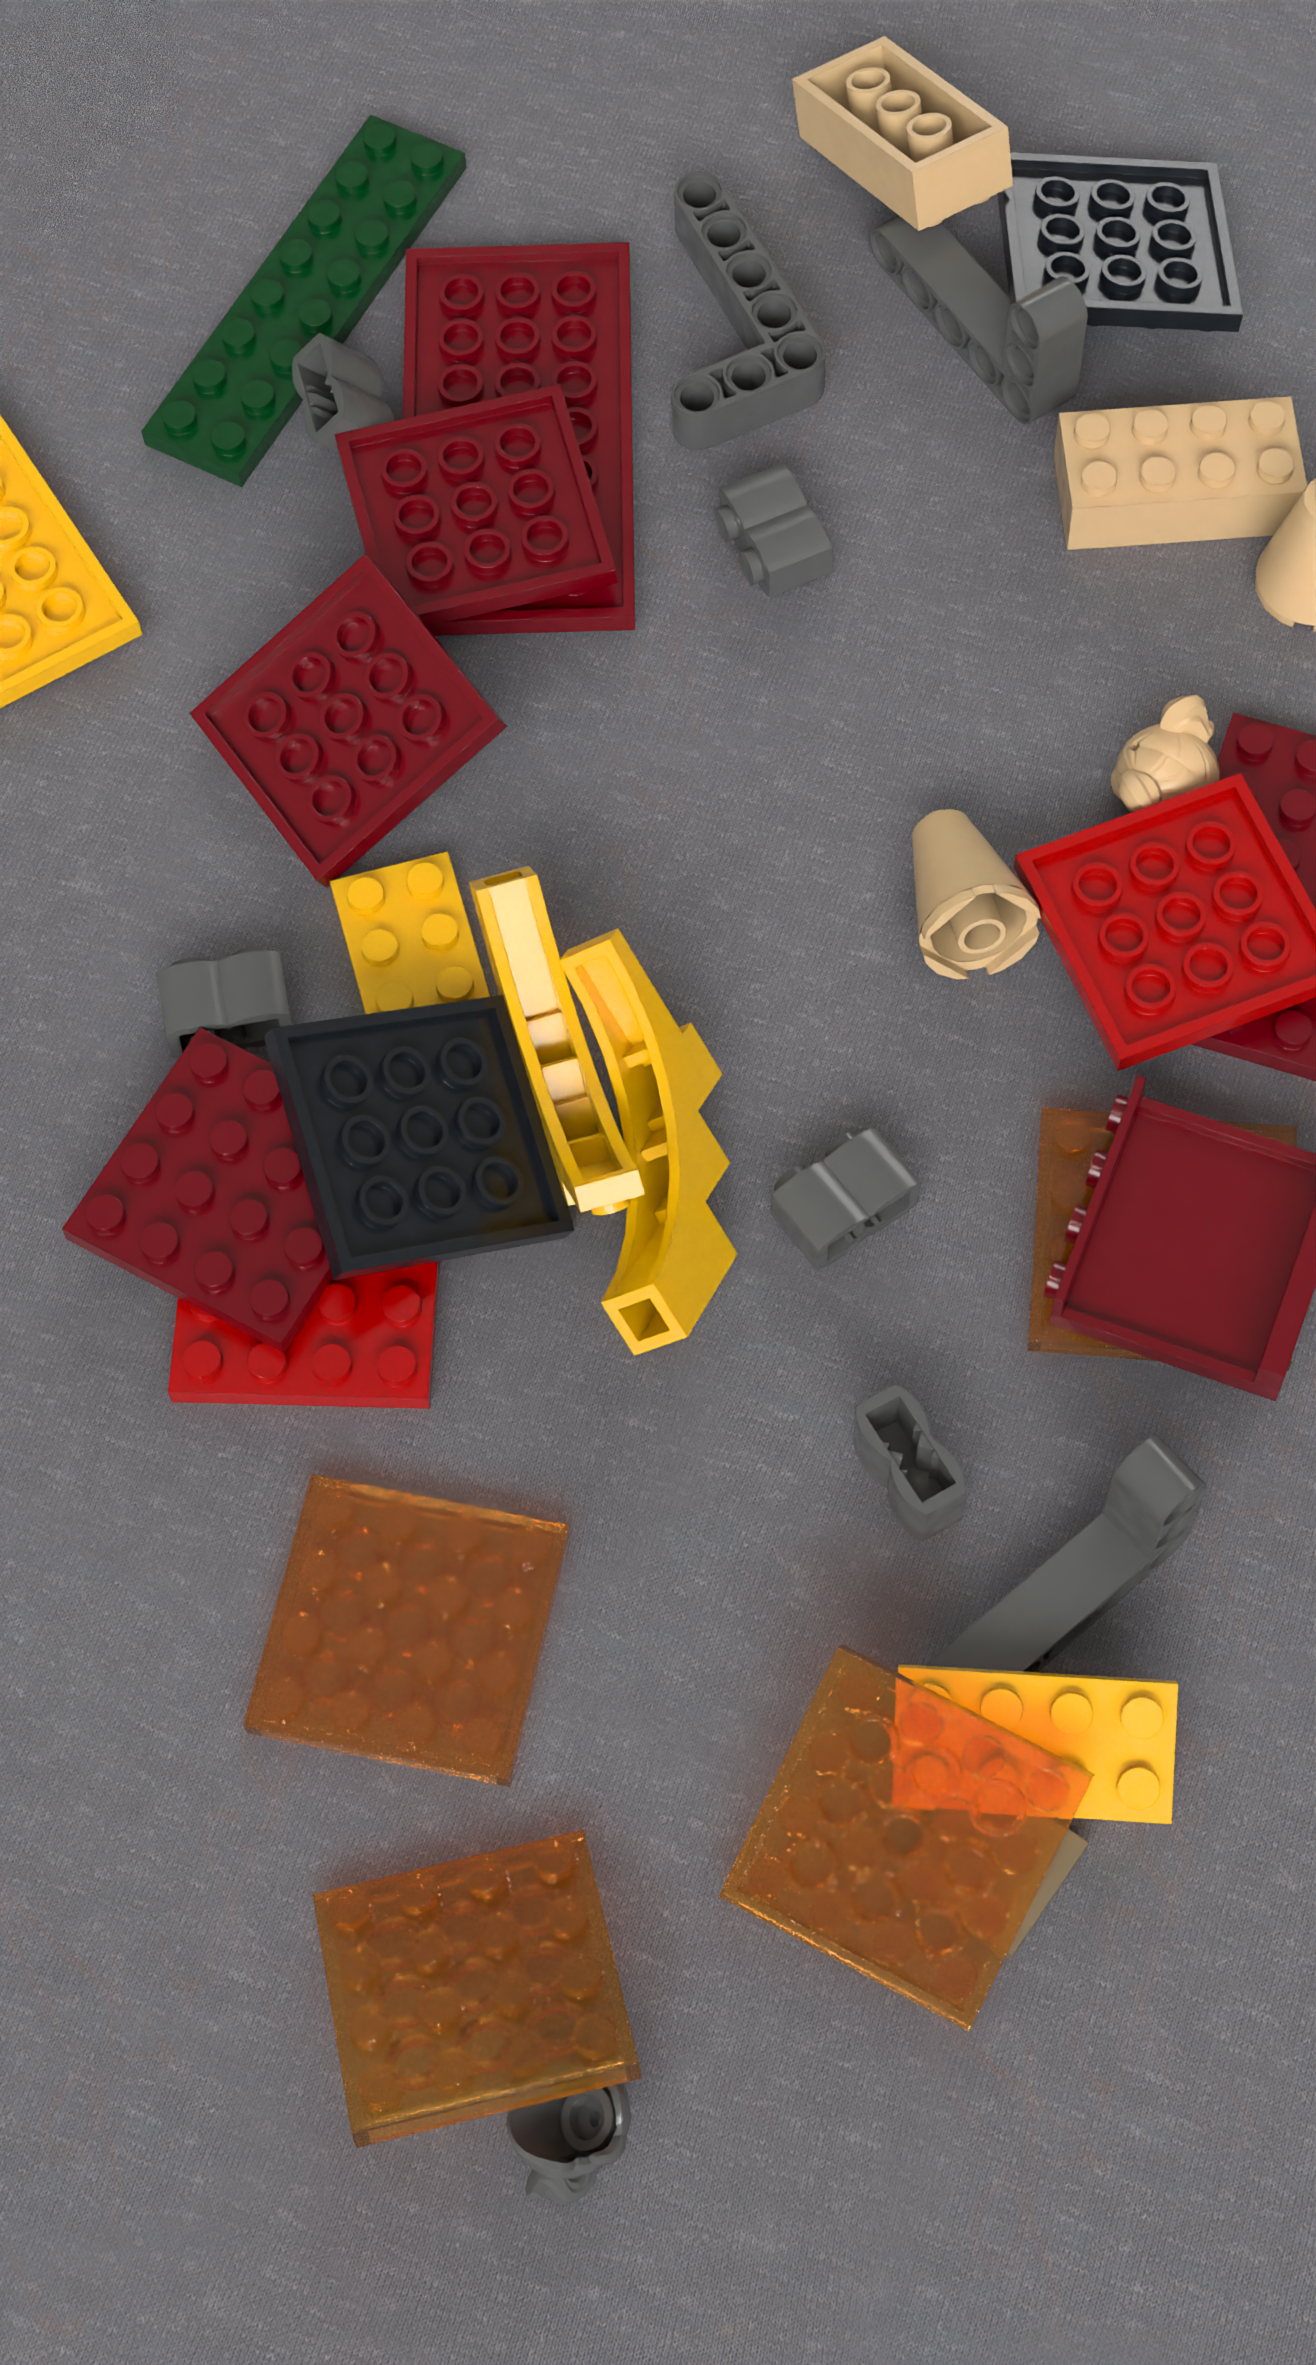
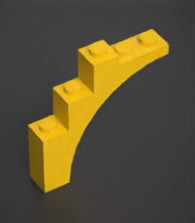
[469,866,645,1215]
[559,928,738,1356]

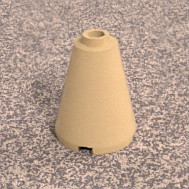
[1255,479,1316,632]
[912,809,1041,979]

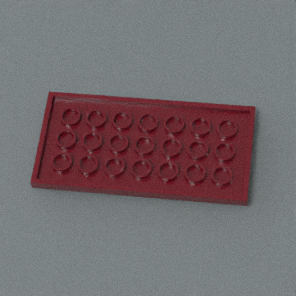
[403,242,636,636]

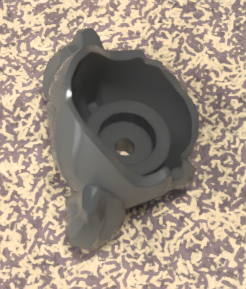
[506,2034,631,2205]

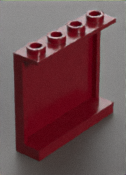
[1043,1075,1316,1402]

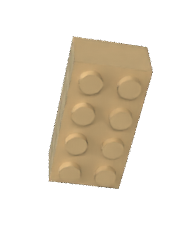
[792,36,1013,231]
[1053,396,1307,550]

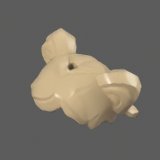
[1111,695,1220,813]

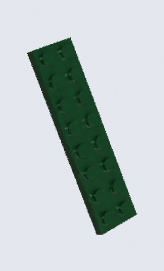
[141,115,467,487]

